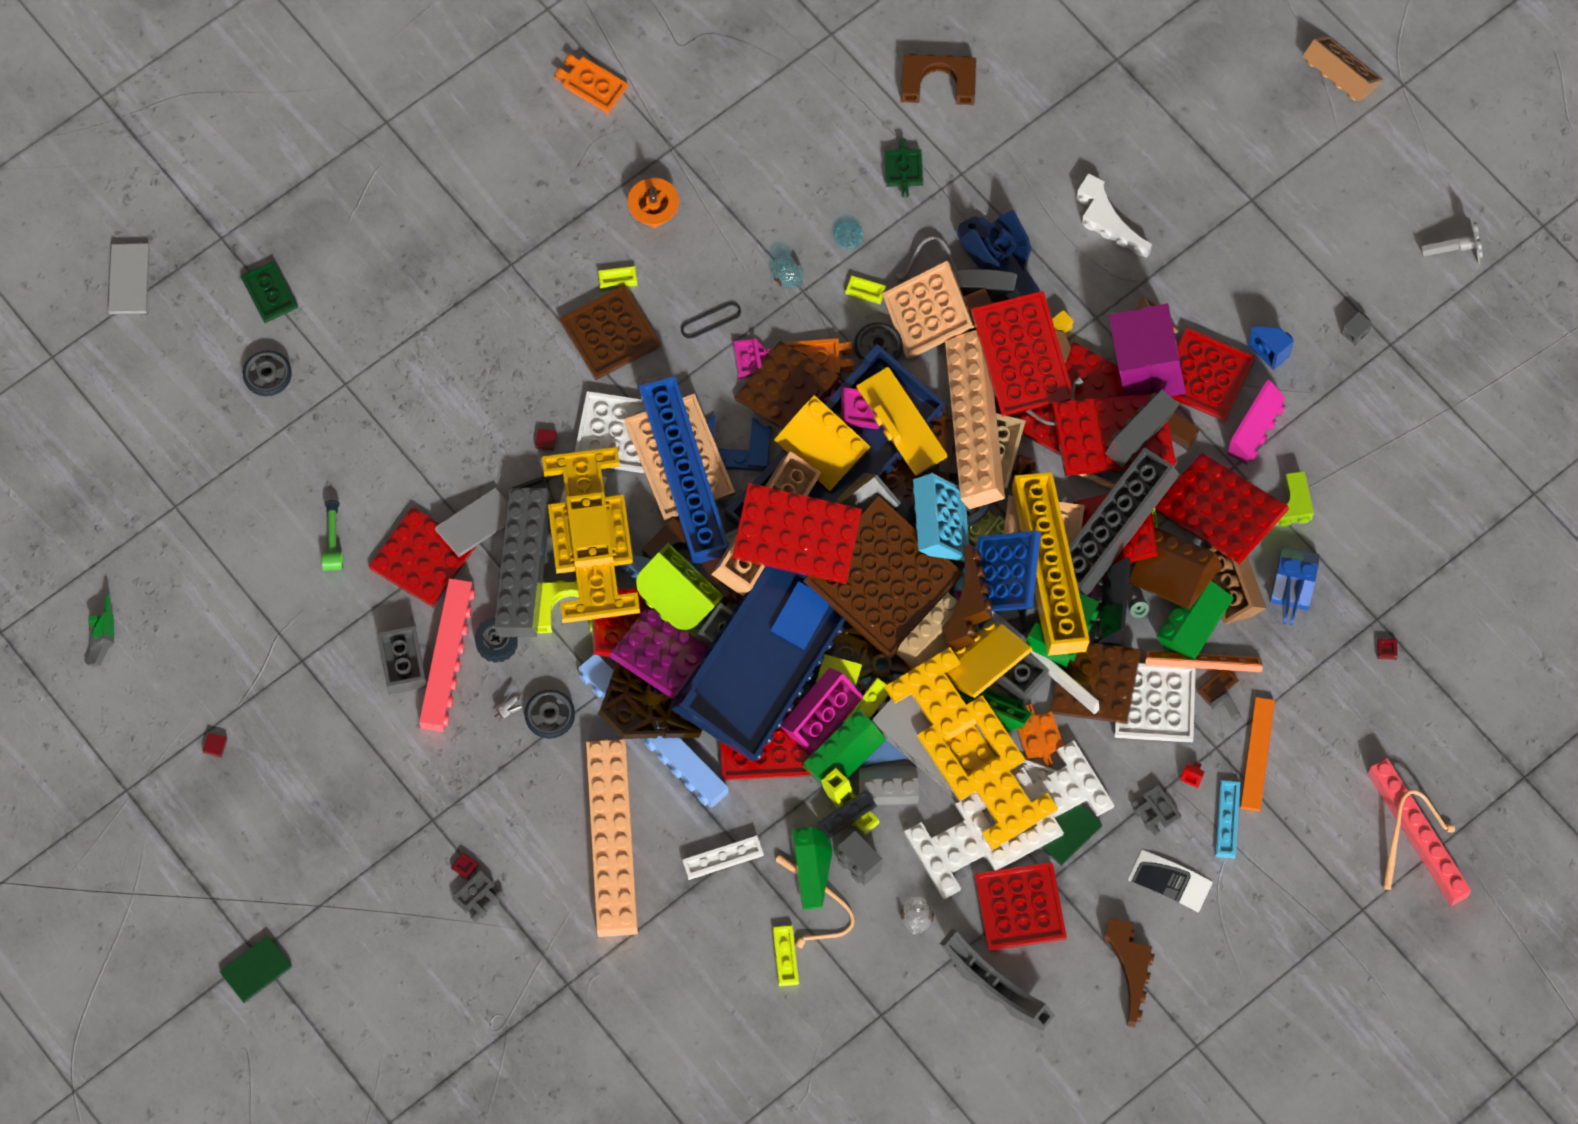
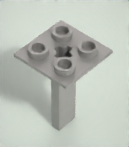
[1422,216,1483,265]

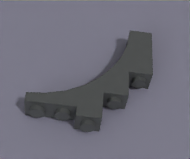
[939,929,1055,1031]

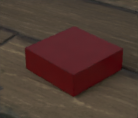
[535,429,557,451]
[1377,639,1398,660]
[202,733,228,758]
[451,852,479,880]

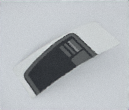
[1128,850,1213,912]

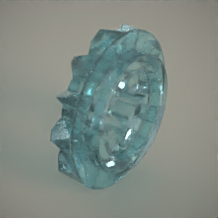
[834,221,864,249]

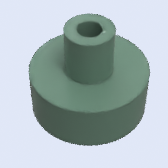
[1129,598,1149,618]

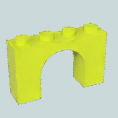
[537,580,593,633]

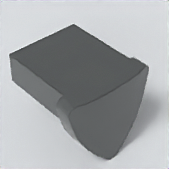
[1210,693,1242,721]

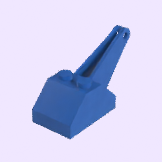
[1270,546,1320,625]

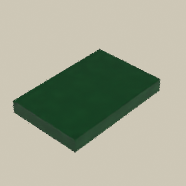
[240,261,298,324]
[1041,804,1103,866]
[220,936,292,1004]

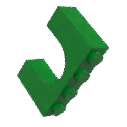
[1026,593,1099,667]

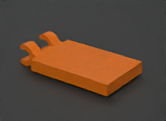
[555,54,628,114]
[783,338,854,376]

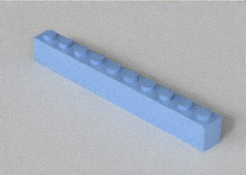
[579,655,728,808]

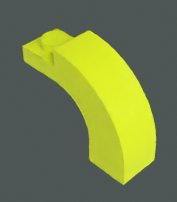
[821,768,880,835]

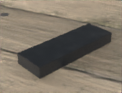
[818,790,877,840]

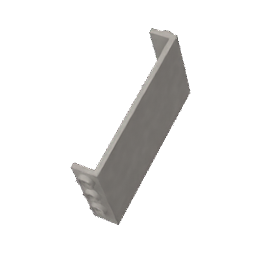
[872,695,997,802]

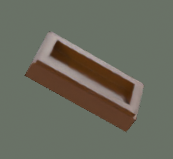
[1197,670,1239,706]

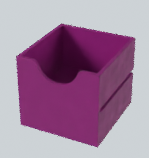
[1109,303,1186,397]

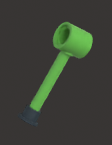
[322,500,343,571]

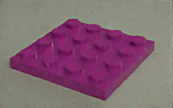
[609,606,708,700]

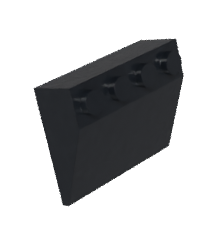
[1094,557,1131,647]

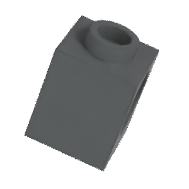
[1342,312,1373,346]

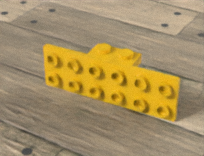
[857,367,947,476]

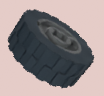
[475,618,518,663]

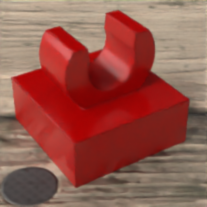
[1180,761,1205,788]

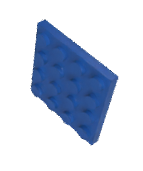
[977,531,1041,612]

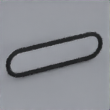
[681,303,741,339]

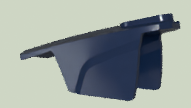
[956,210,1040,300]

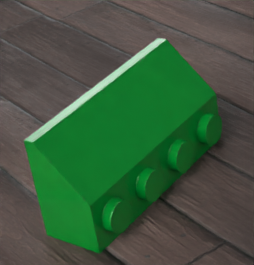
[1156,581,1234,660]
[803,709,886,787]

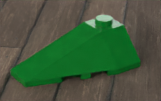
[791,827,833,910]

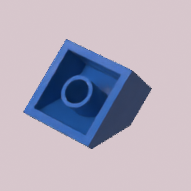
[1248,327,1294,370]

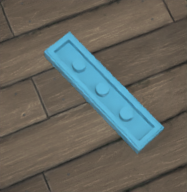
[1215,780,1240,858]

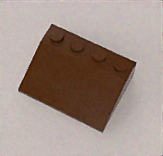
[1129,528,1222,609]

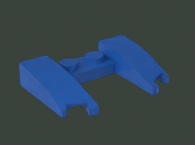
[706,416,771,472]

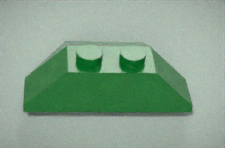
[957,688,1032,733]

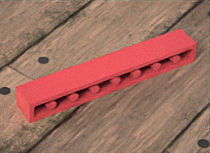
[419,579,476,732]
[1368,758,1471,906]

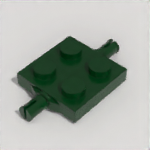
[885,138,923,197]

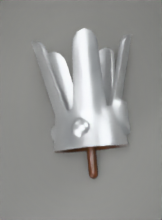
[494,692,523,719]

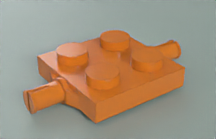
[1016,704,1064,768]

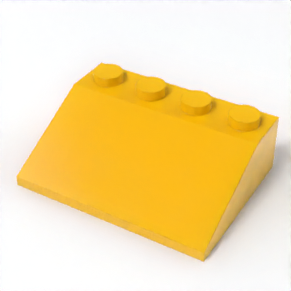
[774,395,870,492]
[946,620,1033,698]

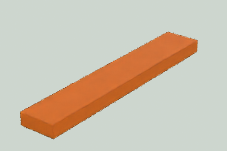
[1145,650,1263,672]
[1240,697,1275,812]

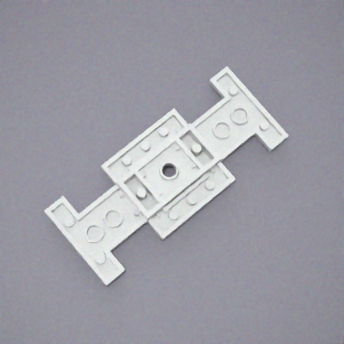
[904,740,1114,900]

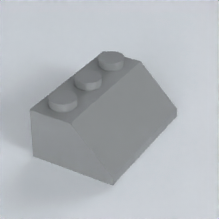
[858,766,919,805]

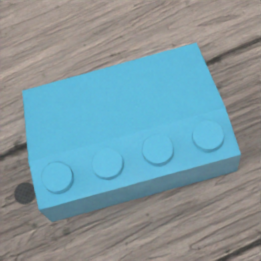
[913,473,969,561]

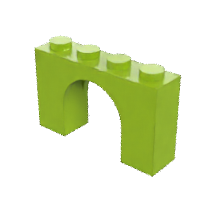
[1247,471,1314,527]

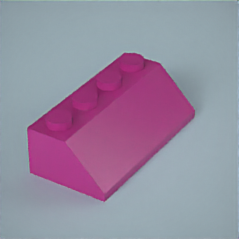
[1228,379,1286,465]
[780,667,863,754]

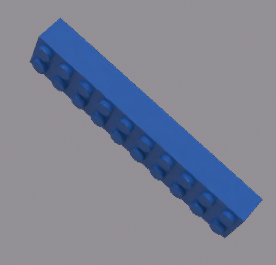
[639,376,729,565]

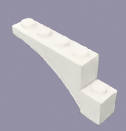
[1077,173,1152,258]

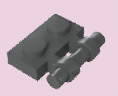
[1131,785,1182,836]
[452,871,504,923]

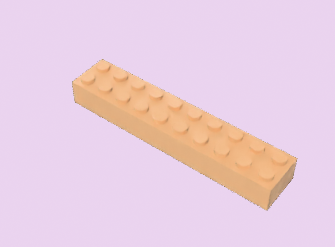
[945,330,1005,509]
[586,739,638,937]

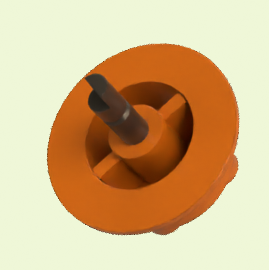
[627,178,679,228]

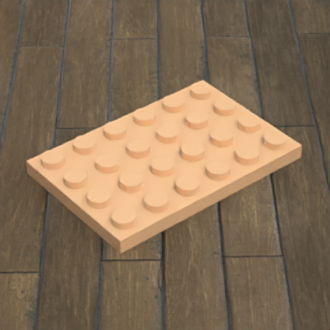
[624,393,735,521]

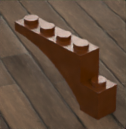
[943,544,993,650]
[1104,917,1155,1028]

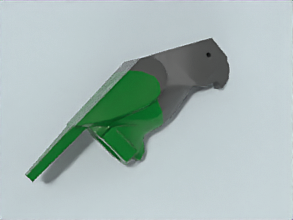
[84,594,114,667]

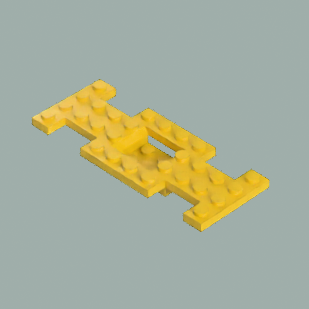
[542,447,640,623]
[884,647,1058,851]

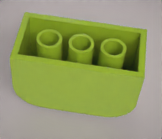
[636,543,724,630]

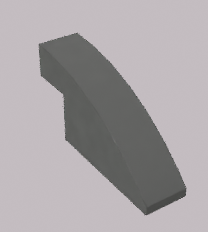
[953,270,1017,299]

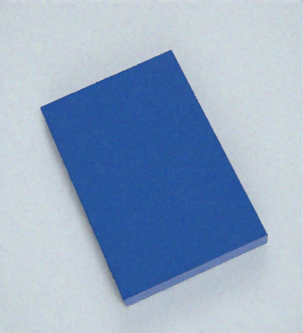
[771,581,829,650]

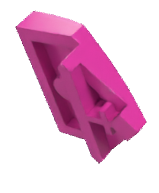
[733,338,772,378]

